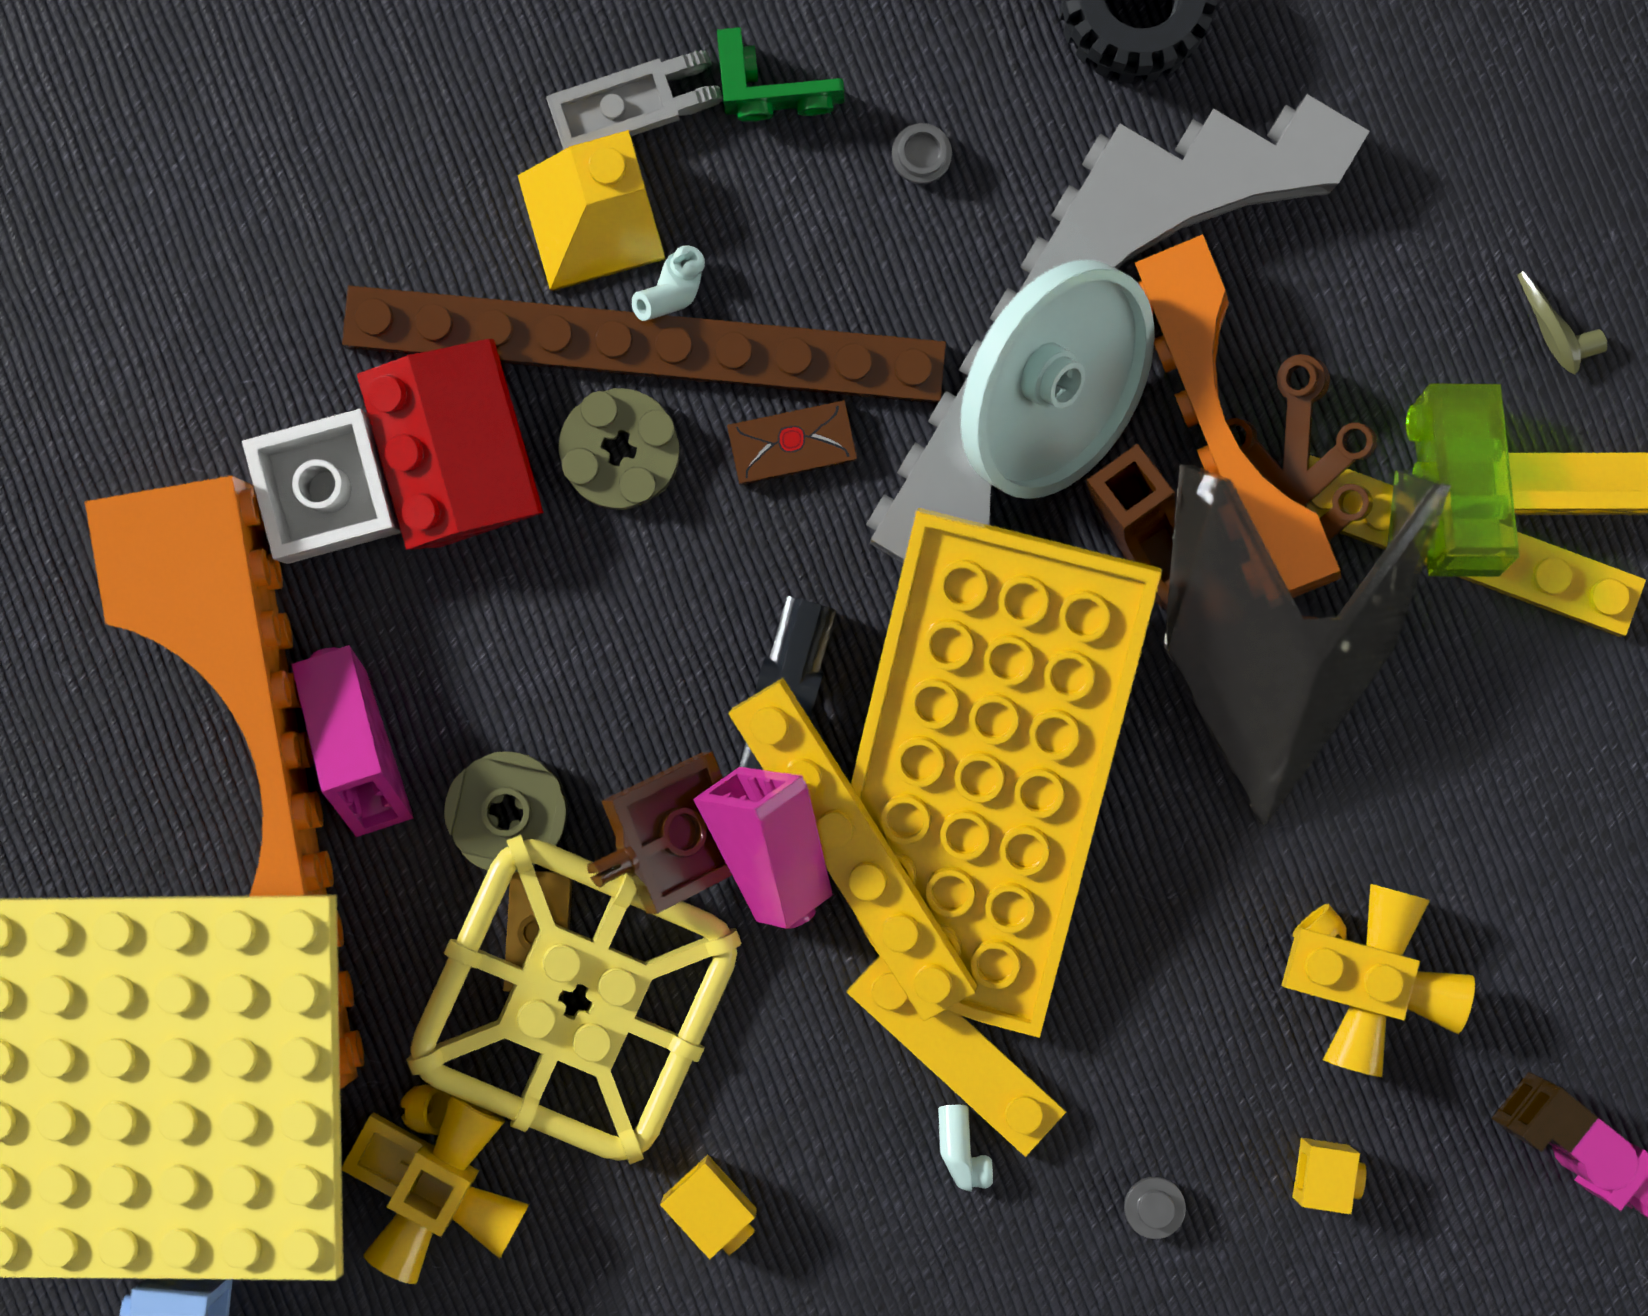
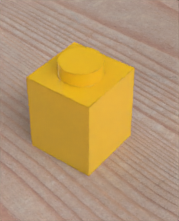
[660,1155,756,1259]

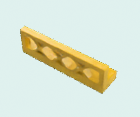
[1489,453,1648,515]

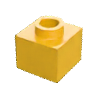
[1293,1138,1366,1214]

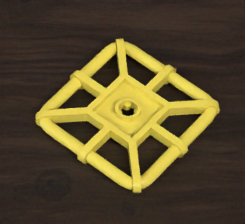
[406,835,742,1165]

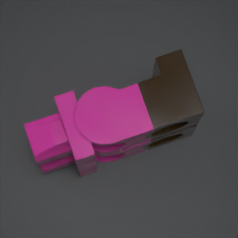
[1491,1072,1648,1218]

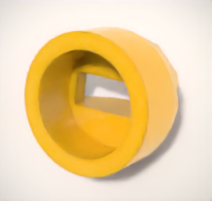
[1292,904,1346,940]
[400,1085,451,1135]

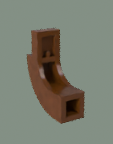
[1087,444,1248,652]

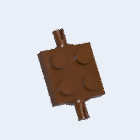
[587,752,732,914]

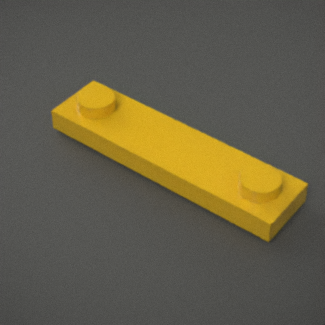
[847,955,1066,1157]

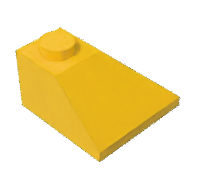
[518,130,665,291]

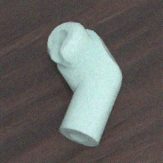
[632,245,705,321]
[938,1105,993,1192]

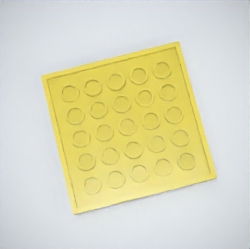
[0,895,343,1280]

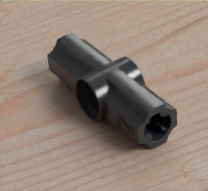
[739,596,836,770]

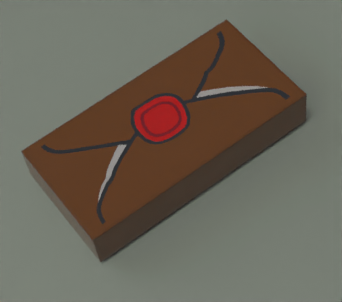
[727,400,857,485]

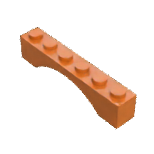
[1135,234,1341,606]

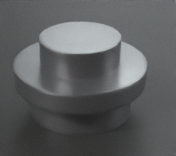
[892,123,952,184]
[1124,1177,1186,1239]

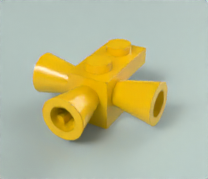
[1281,884,1475,1077]
[341,1095,530,1284]

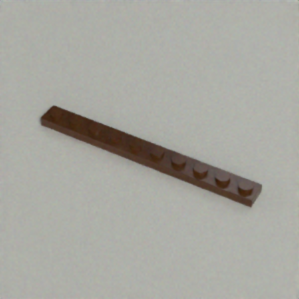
[342,285,946,404]

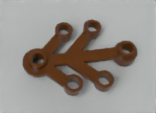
[1213,354,1377,542]

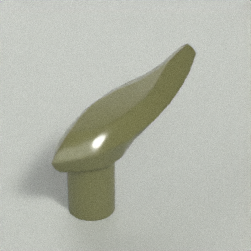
[1517,271,1607,375]

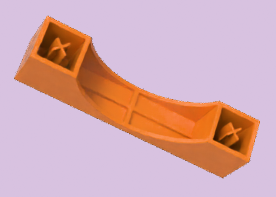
[85,476,364,1090]

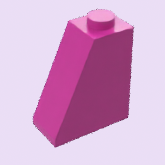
[291,645,413,837]
[693,767,833,929]

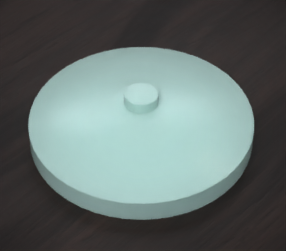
[961,260,1155,499]

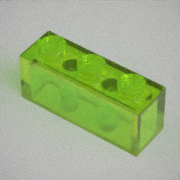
[1406,383,1519,577]

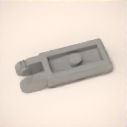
[546,50,723,150]

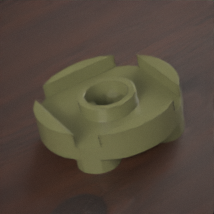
[559,388,680,510]
[444,752,568,872]

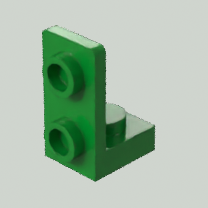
[717,27,844,122]

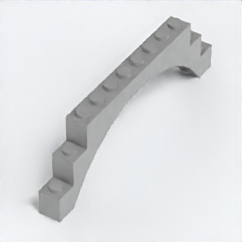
[866,94,1370,564]

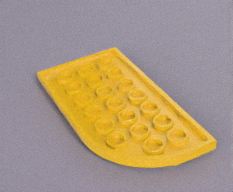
[851,508,1162,1038]

